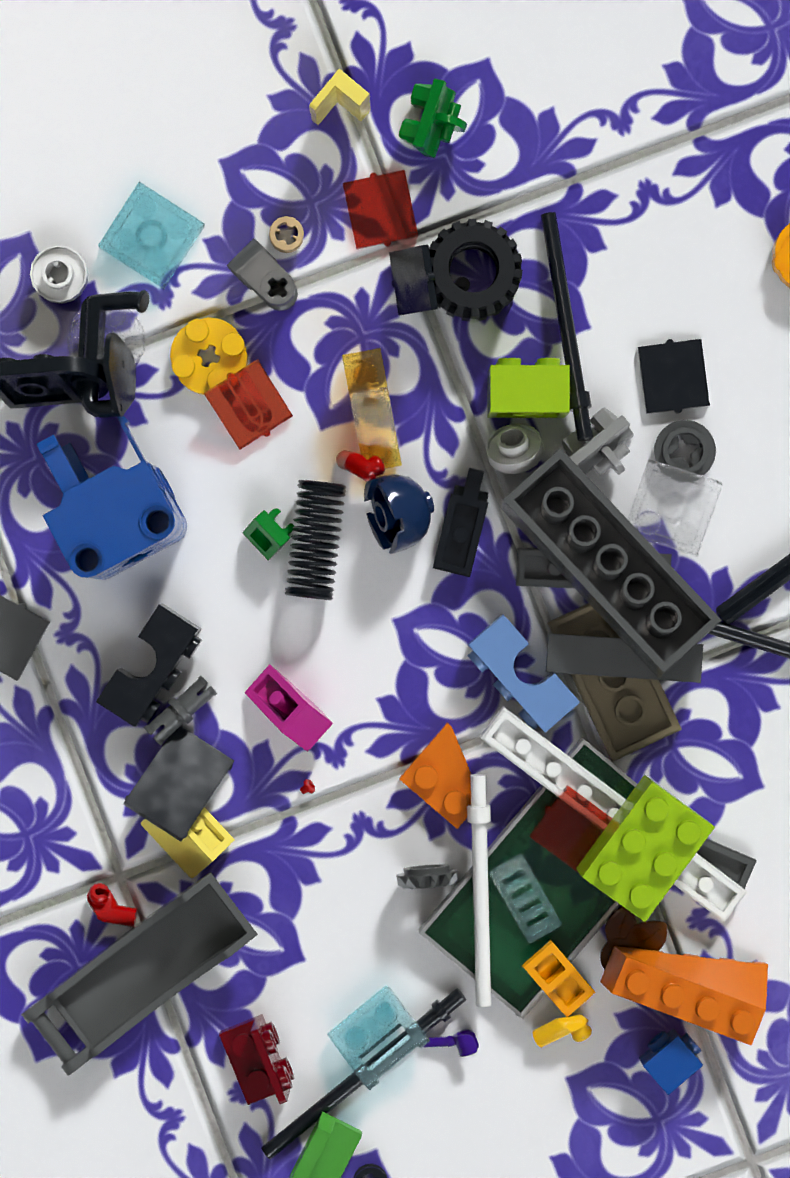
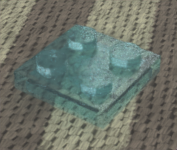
[98,181,205,290]

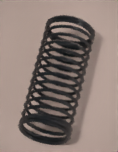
[285,480,347,600]

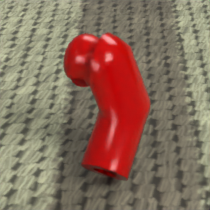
[87,883,137,927]

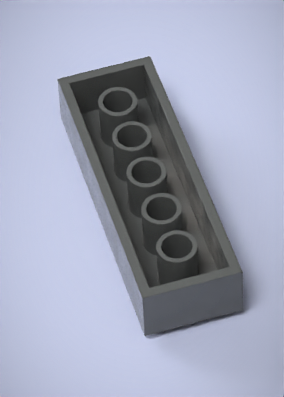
[501,448,722,678]

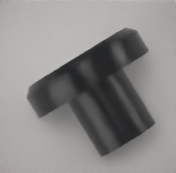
[455,277,470,291]

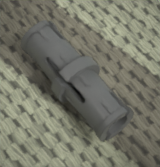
[144,676,217,746]

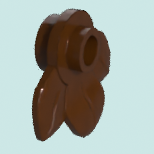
[600,906,667,970]

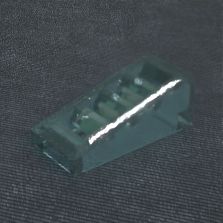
[488,853,562,943]

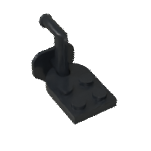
[0,290,150,418]

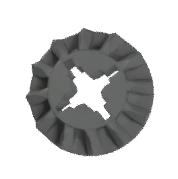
[654,420,716,482]
[396,864,458,889]

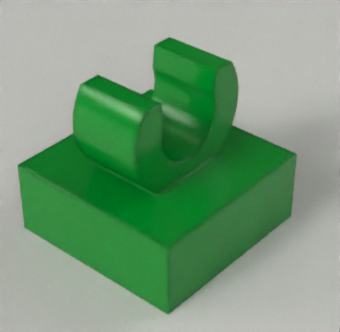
[242,508,294,560]

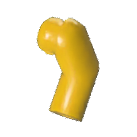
[532,1014,592,1048]

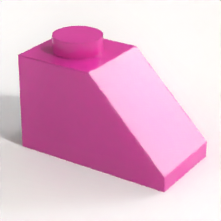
[244,664,333,752]

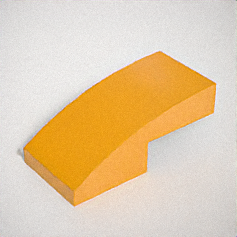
[522,940,596,1017]

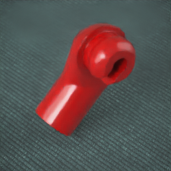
[336,450,385,482]

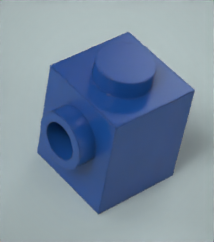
[639,1028,703,1095]

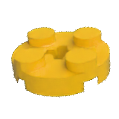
[170,317,248,395]

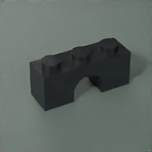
[96,604,202,727]

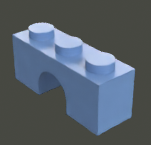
[467,614,580,733]

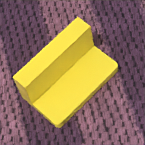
[309,69,371,125]
[141,807,235,878]

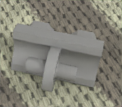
[562,407,634,476]

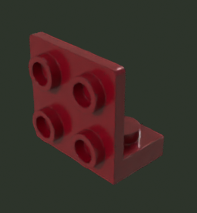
[219,1014,295,1105]

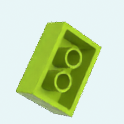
[576,774,715,922]

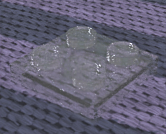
[628,459,723,557]

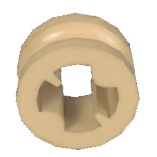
[269,216,304,253]

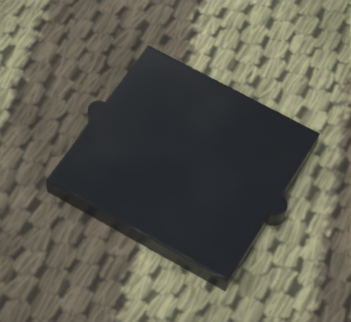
[389,244,438,315]
[638,339,710,414]

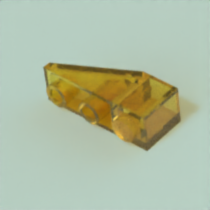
[342,348,402,469]

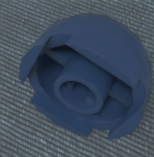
[364,474,434,554]

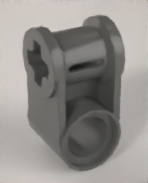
[226,238,298,311]

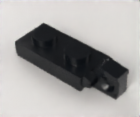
[433,468,489,577]

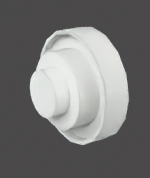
[30,245,89,304]
[485,424,544,474]

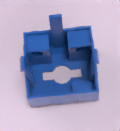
[36,416,187,580]

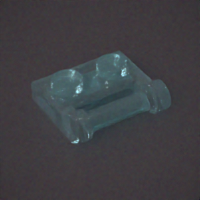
[327,985,430,1090]

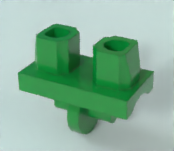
[399,78,467,158]

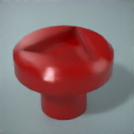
[300,779,315,794]

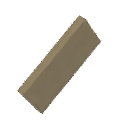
[547,603,682,762]

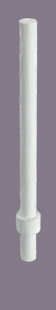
[467,774,491,1007]

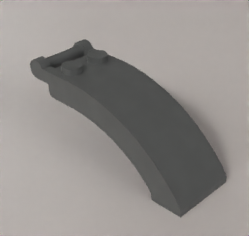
[21,872,258,1076]

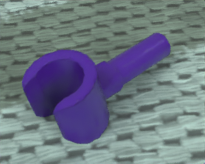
[423,1029,479,1057]

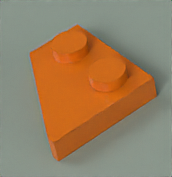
[399,722,472,829]

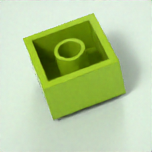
[487,358,570,418]

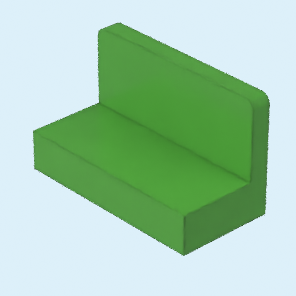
[289,1111,362,1178]

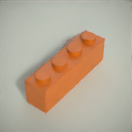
[600,946,768,1046]

